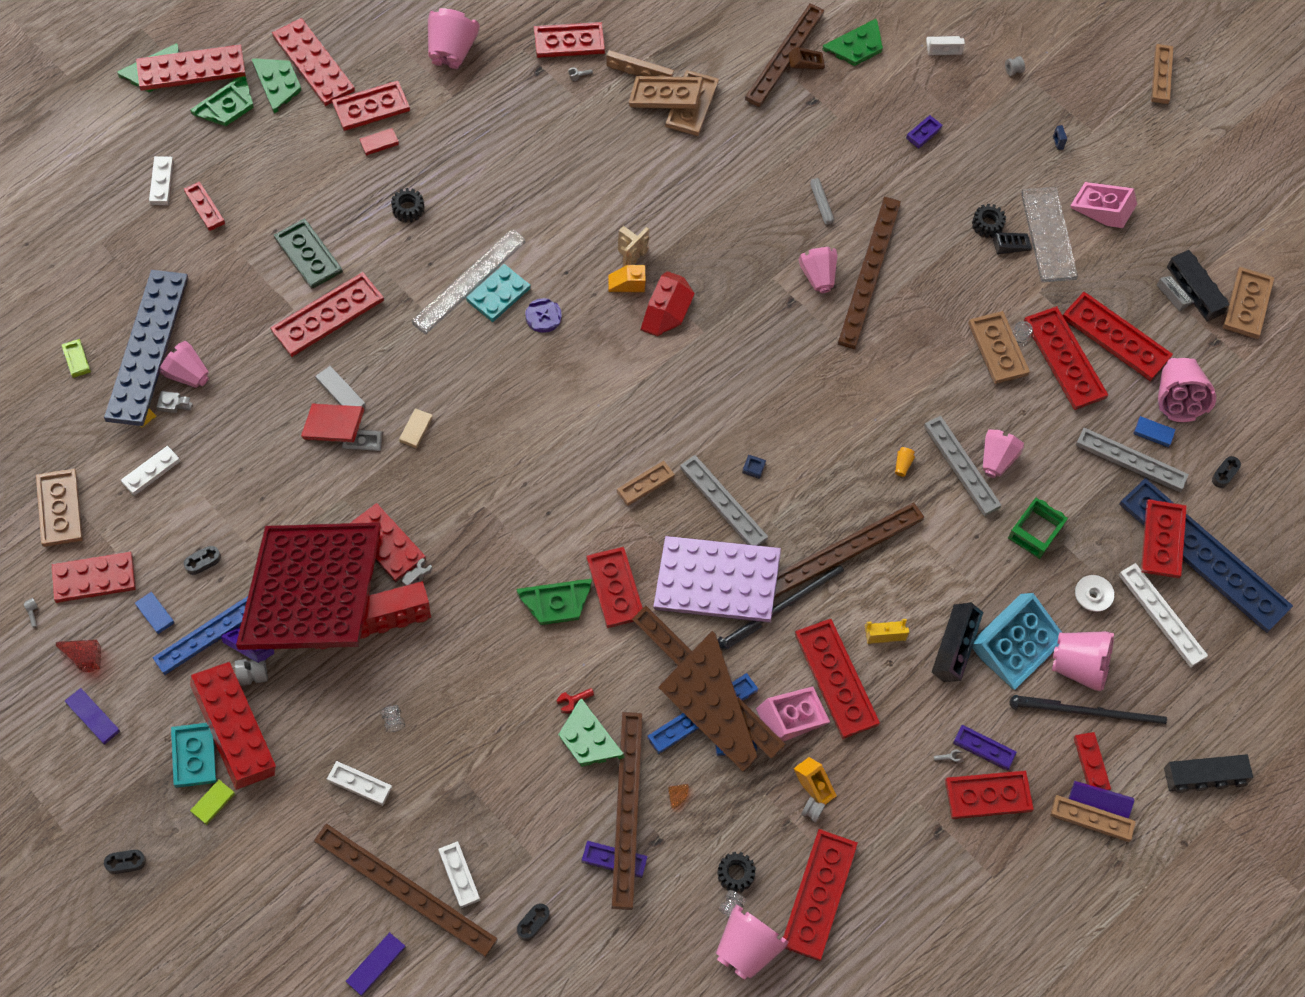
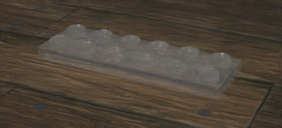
[1021,187,1078,283]

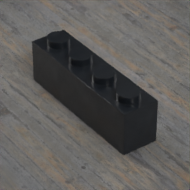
[1167,250,1230,322]
[931,602,984,682]
[1164,754,1254,793]

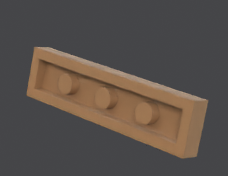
[1151,44,1173,104]
[606,50,674,77]
[1050,795,1136,842]

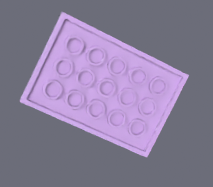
[654,536,781,622]

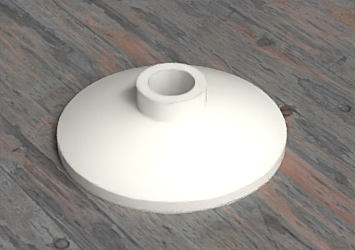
[1075,575,1114,612]

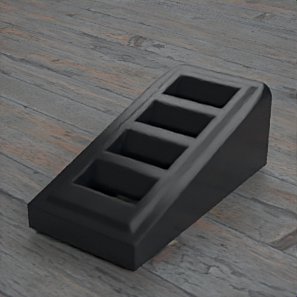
[993,233,1032,255]

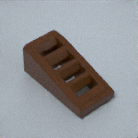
[788,47,825,69]

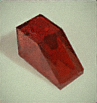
[56,640,101,672]

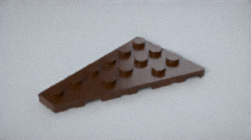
[658,631,758,772]

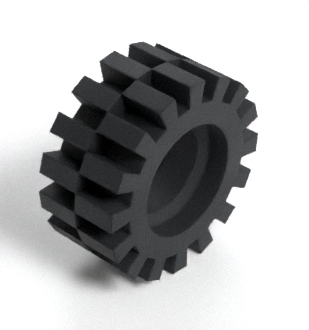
[391,188,424,223]
[972,204,1006,238]
[717,852,756,893]

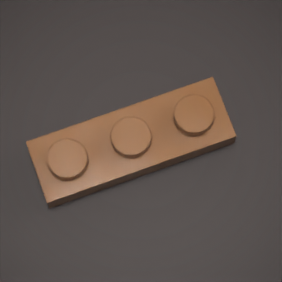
[617,461,675,506]

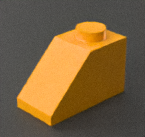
[608,265,646,292]
[793,757,837,805]

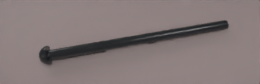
[718,565,844,651]
[1009,695,1167,724]

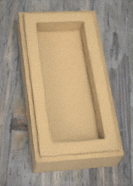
[399,408,433,449]

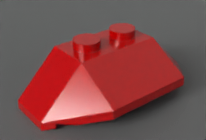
[640,271,695,336]

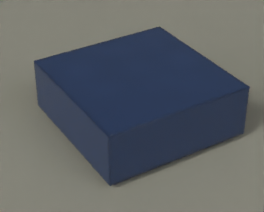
[1053,125,1067,150]
[742,454,766,479]

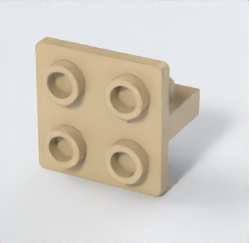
[618,226,650,267]

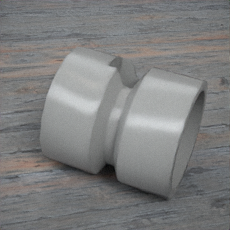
[235,659,268,686]

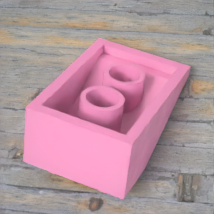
[1070,182,1137,228]
[756,687,830,742]

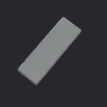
[315,366,366,407]

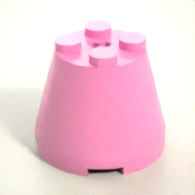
[428,8,480,69]
[1158,358,1216,422]
[1052,631,1114,691]
[716,904,789,980]

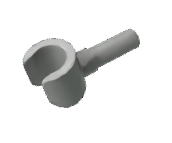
[568,67,593,81]
[24,598,38,628]
[934,749,964,763]

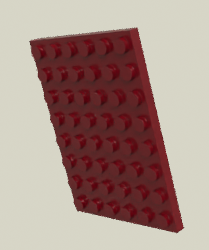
[236,522,381,650]

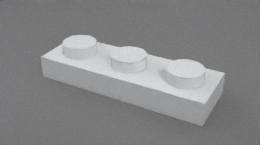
[149,156,174,205]
[121,446,180,496]
[327,761,392,806]
[438,841,480,909]

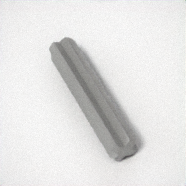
[810,178,834,225]

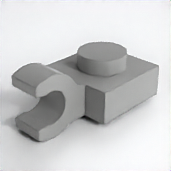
[156,391,193,413]
[402,559,432,586]

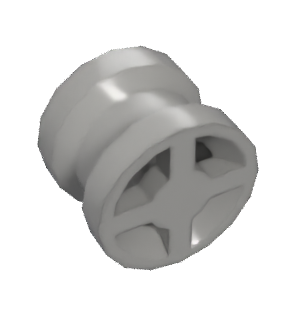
[1005,56,1025,76]
[801,797,825,823]

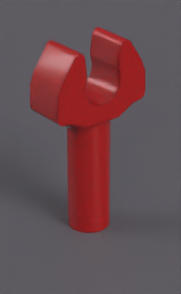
[557,688,594,714]

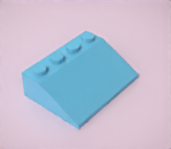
[972,593,1062,690]

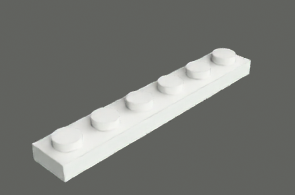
[1119,563,1208,668]

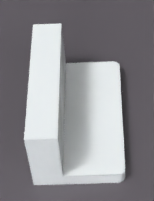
[926,36,965,55]

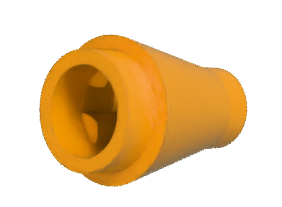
[895,447,915,477]

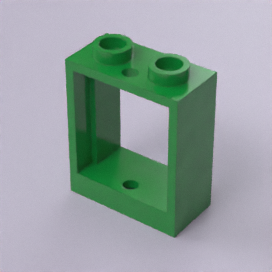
[1008,497,1068,559]

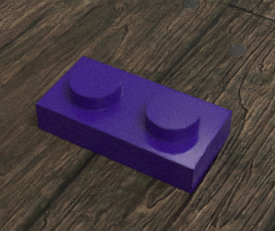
[906,115,943,149]

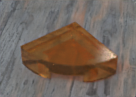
[668,784,689,808]

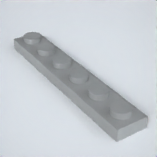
[924,416,1001,516]
[1076,428,1189,492]
[680,455,768,546]

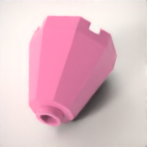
[798,247,837,293]
[160,341,209,388]
[983,429,1024,478]

